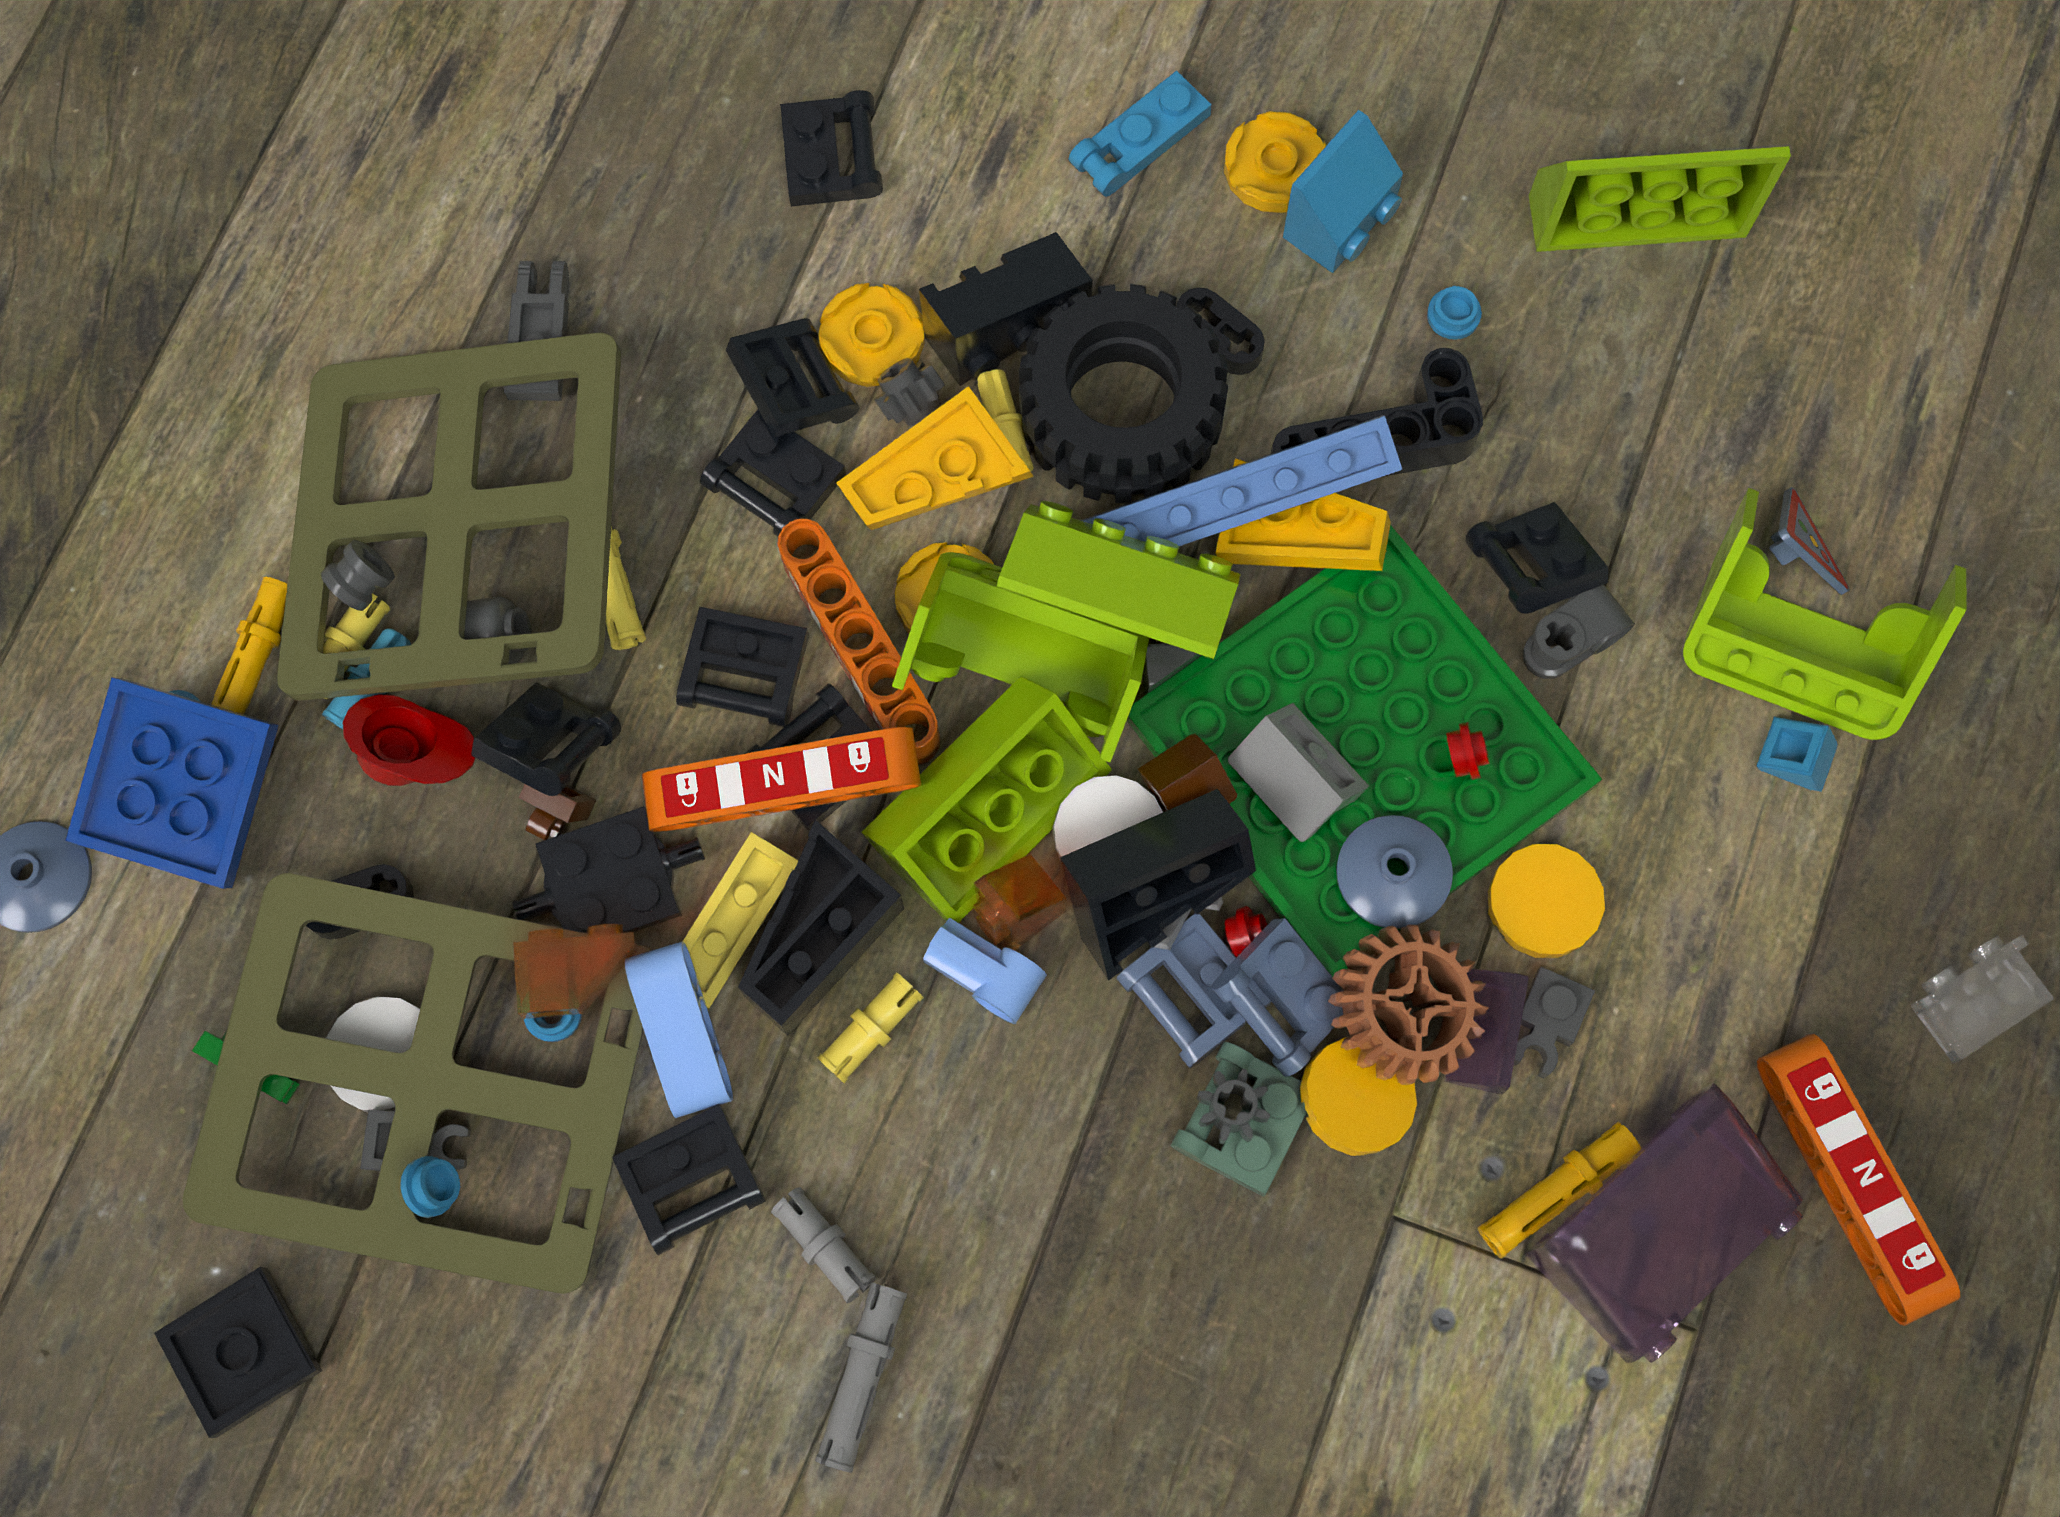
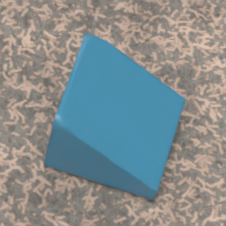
[1757,717,1838,792]

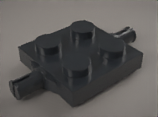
[512,806,705,939]

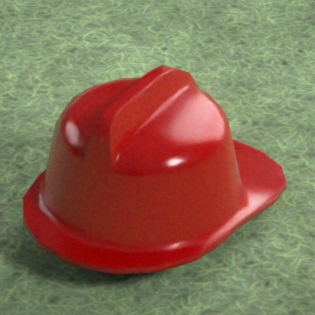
[343,695,476,786]

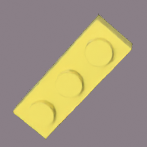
[683,832,798,1010]

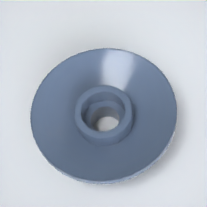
[1336,815,1453,929]
[0,821,92,933]

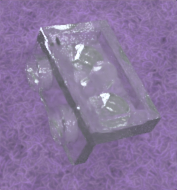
[1910,935,2054,1064]

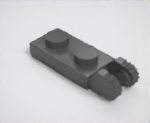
[504,261,569,401]

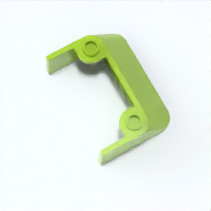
[1683,488,1967,740]
[892,552,1149,763]

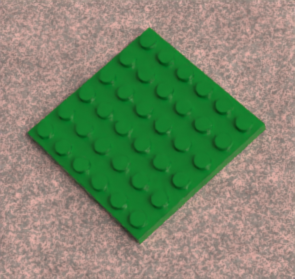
[1127,525,1603,977]

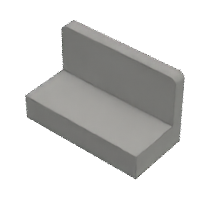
[1228,703,1369,842]

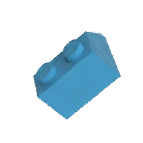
[1283,110,1403,273]

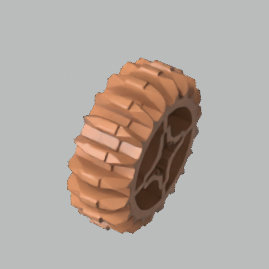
[1328,924,1489,1085]

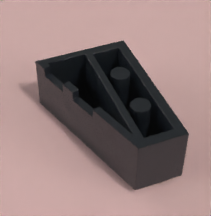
[919,232,1093,386]
[1060,789,1256,981]
[738,820,904,1036]

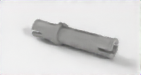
[815,1282,907,1473]

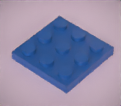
[65,677,279,889]

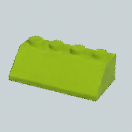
[996,501,1241,659]
[861,676,1112,923]

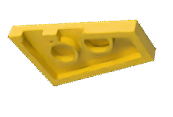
[836,386,1034,530]
[1215,458,1391,571]

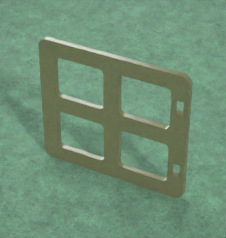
[277,333,621,701]
[183,873,650,1294]

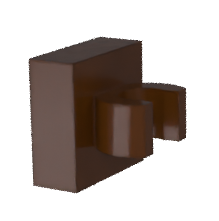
[518,784,596,840]

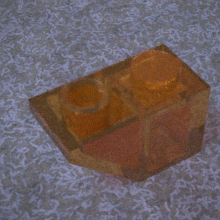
[973,854,1067,951]
[513,924,638,1019]

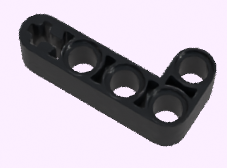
[1271,348,1483,477]

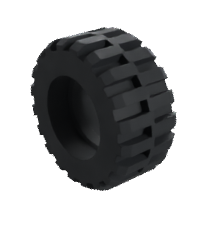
[1019,284,1228,503]

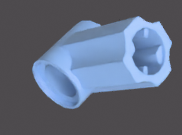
[923,918,1047,1024]

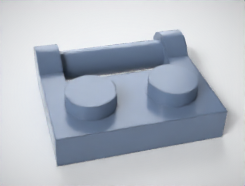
[1116,913,1271,1069]
[1212,918,1343,1077]

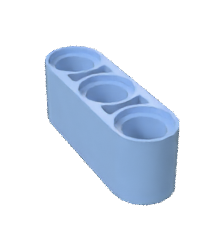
[625,941,733,1118]

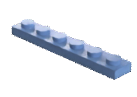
[1081,415,1402,546]

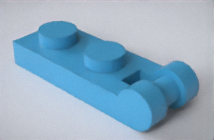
[1068,70,1212,197]

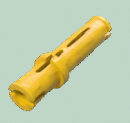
[211,577,288,714]
[1477,1122,1642,1259]

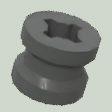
[321,540,395,611]

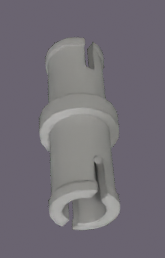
[771,1187,876,1303]

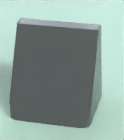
[1142,643,1200,696]

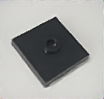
[154,1267,322,1438]

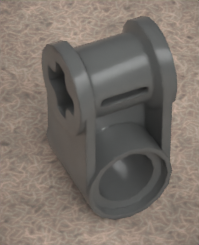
[1522,584,1635,679]

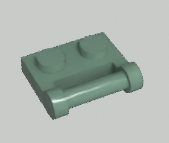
[1170,1041,1307,1197]

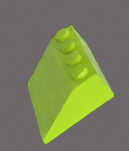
[1529,146,1791,252]

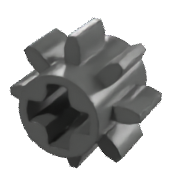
[874,358,945,426]
[1196,1069,1270,1144]

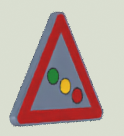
[1769,487,1850,595]

